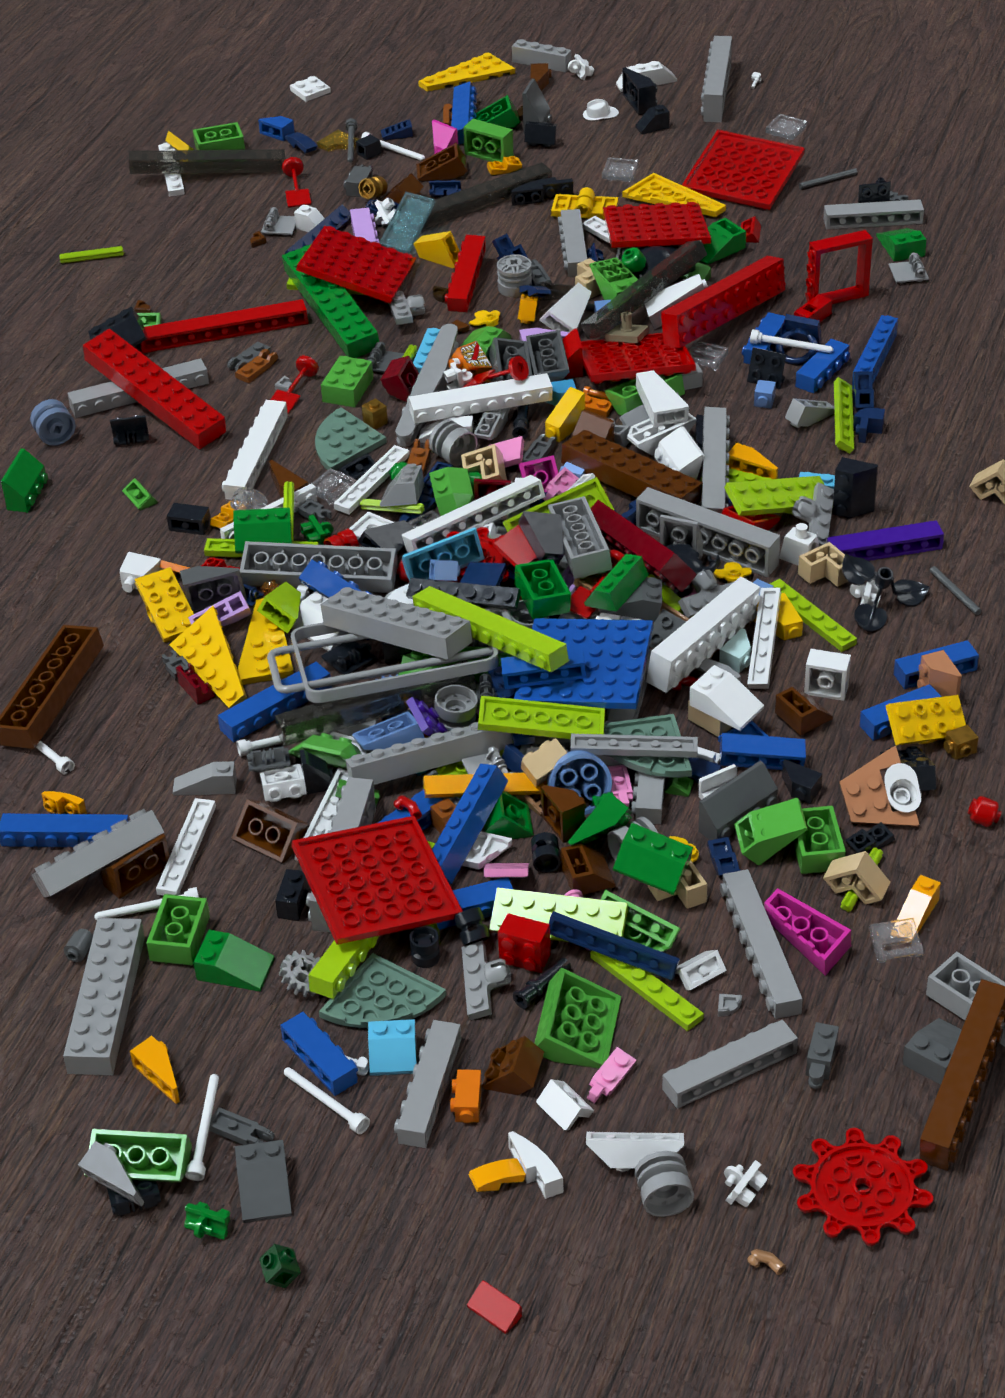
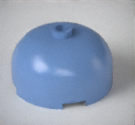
[547,750,612,815]

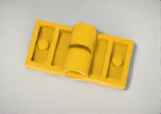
[551,187,619,219]
[135,567,194,643]
[886,695,966,746]

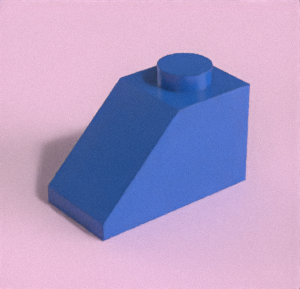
[258,116,295,141]

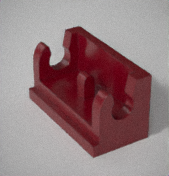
[176,663,215,705]

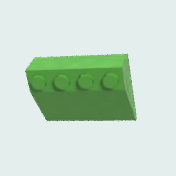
[534,967,621,1069]

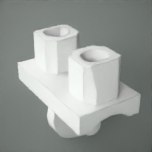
[568,54,594,80]
[375,198,401,229]
[443,362,473,390]
[850,580,881,608]
[724,1160,768,1207]

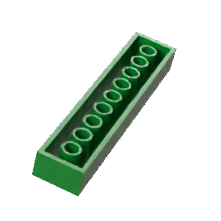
[282,244,379,358]

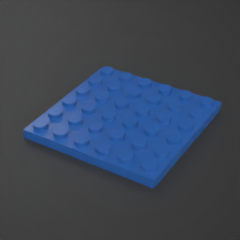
[514,618,654,709]

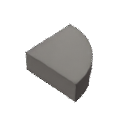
[275,376,292,392]
[718,994,742,1017]

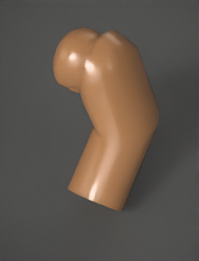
[747,1249,786,1275]

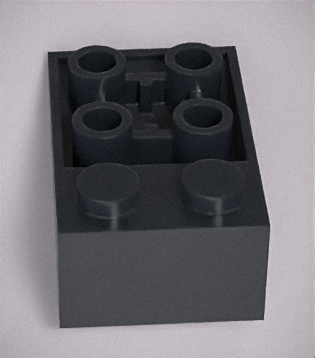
[880,746,936,791]

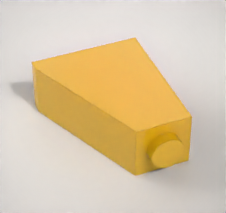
[413,231,460,268]
[545,387,585,443]
[753,592,803,640]

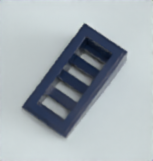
[380,119,413,140]

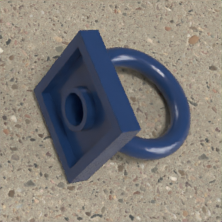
[776,314,822,364]

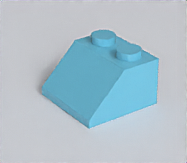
[368,1019,417,1076]

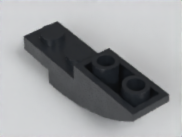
[511,177,574,206]

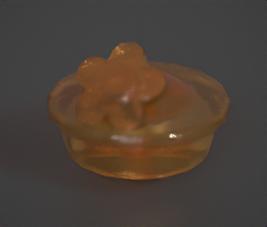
[260,580,280,596]

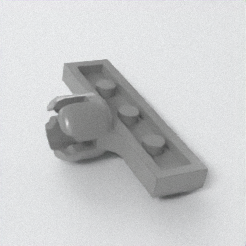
[389,291,425,325]
[792,482,834,547]
[678,570,735,618]
[462,941,511,1020]

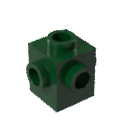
[259,1244,301,1288]

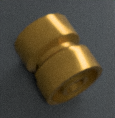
[358,176,388,199]

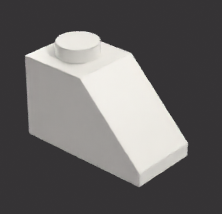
[294,205,325,232]

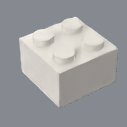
[804,649,851,701]

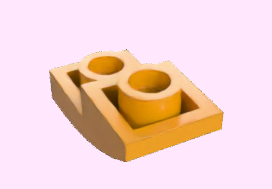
[487,156,522,175]
[210,501,246,528]
[42,791,87,814]
[468,1158,526,1192]

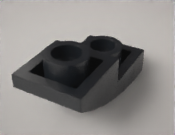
[845,822,895,853]

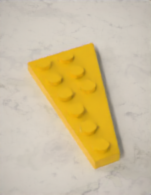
[418,52,516,92]
[622,173,726,217]
[237,598,294,685]
[169,606,247,709]

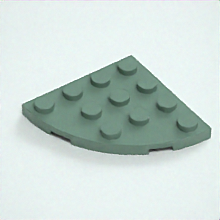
[315,407,387,473]
[604,714,692,778]
[319,953,447,1028]

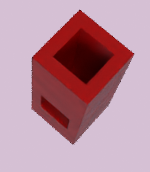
[794,294,832,322]

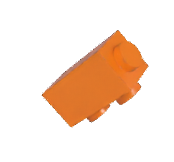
[450,1070,482,1123]

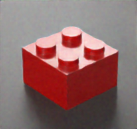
[498,913,551,973]

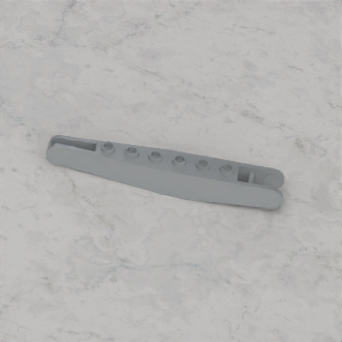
[395,324,459,447]

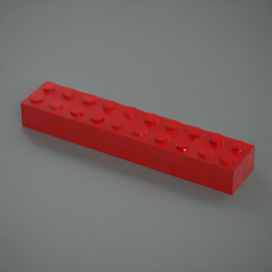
[661,255,786,348]
[83,328,226,450]

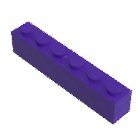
[827,520,944,561]

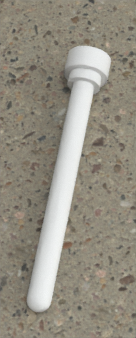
[361,132,425,161]
[750,329,833,353]
[236,724,333,757]
[36,741,75,775]
[95,887,199,920]
[284,1067,370,1134]
[185,1074,219,1181]

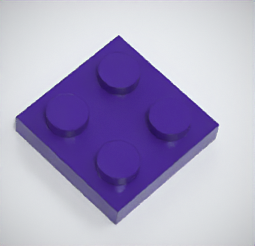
[406,697,447,737]

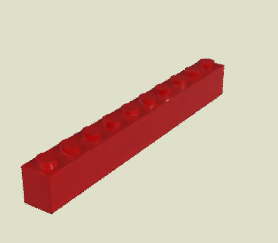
[140,299,308,353]

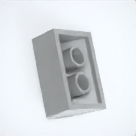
[380,464,424,507]

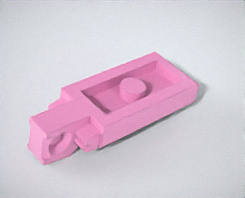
[543,467,579,501]
[608,765,633,807]
[587,1047,636,1104]

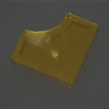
[317,130,359,151]

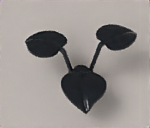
[842,554,930,632]

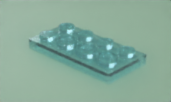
[379,192,435,254]

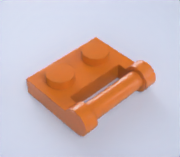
[583,386,614,417]

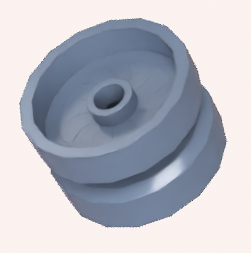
[30,399,76,445]

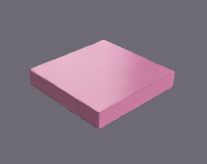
[488,436,524,468]
[484,863,529,877]

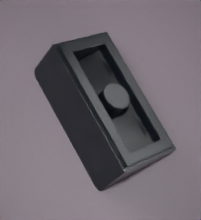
[337,453,375,483]

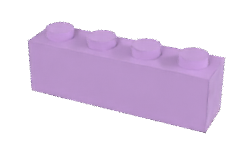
[350,208,379,243]

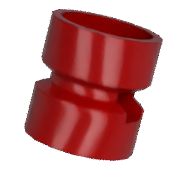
[324,528,359,547]

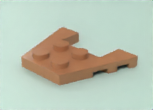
[839,746,920,827]

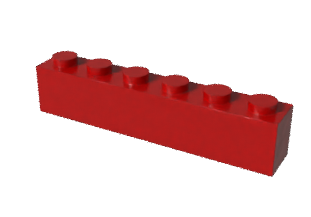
[445,235,486,312]

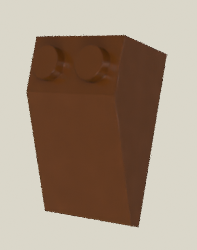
[416,142,467,181]

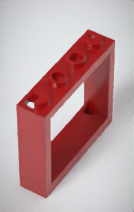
[805,230,873,304]

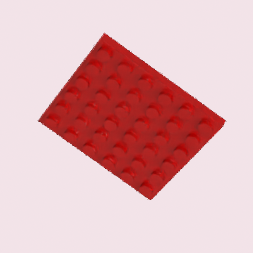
[682,130,805,210]
[603,202,711,248]
[296,226,416,304]
[581,333,696,383]
[292,816,463,945]

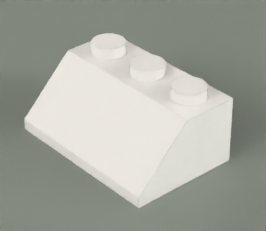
[655,426,704,480]
[292,591,352,651]

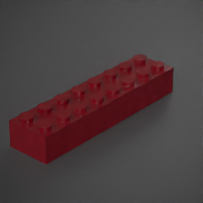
[590,500,697,592]

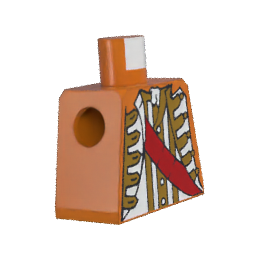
[448,341,492,377]

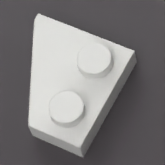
[462,831,512,870]

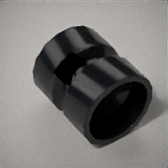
[531,832,561,873]
[454,907,491,946]
[410,926,440,968]

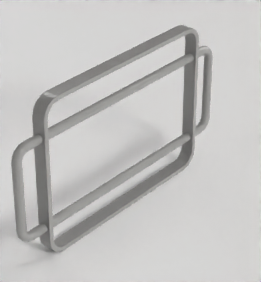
[267,605,513,703]

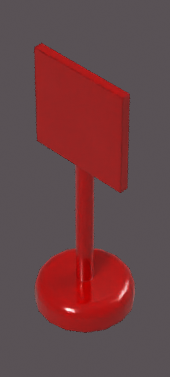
[282,157,311,208]
[270,355,319,414]
[462,356,529,388]
[570,550,624,619]

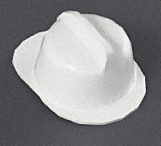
[583,99,619,121]
[885,763,921,813]

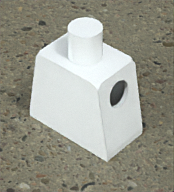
[779,523,819,565]
[119,552,163,592]

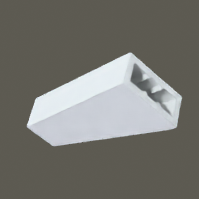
[643,274,708,329]
[539,282,592,332]
[636,370,689,427]

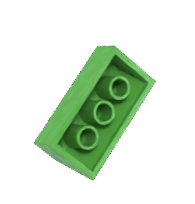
[605,373,685,416]
[84,1129,192,1182]

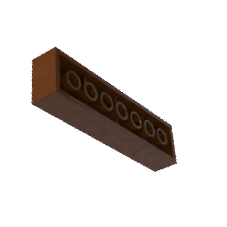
[561,430,703,504]
[0,625,104,749]
[920,979,1005,1171]

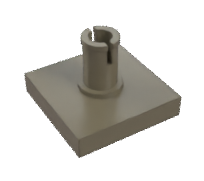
[605,312,649,343]

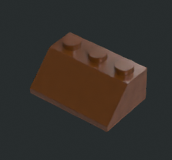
[231,799,310,863]
[101,834,169,899]

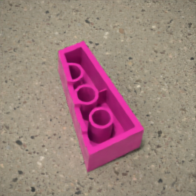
[764,888,851,976]

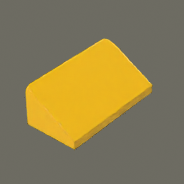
[165,131,197,156]

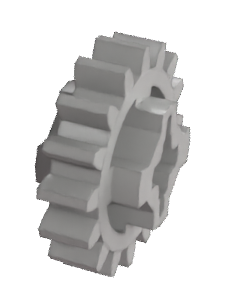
[279,950,320,997]

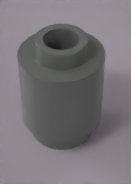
[64,929,93,962]

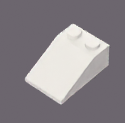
[690,665,764,731]

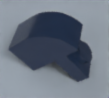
[492,233,528,261]
[853,371,874,408]
[853,408,885,443]

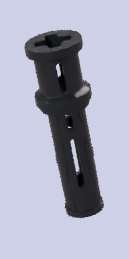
[512,404,529,439]
[513,958,571,1009]

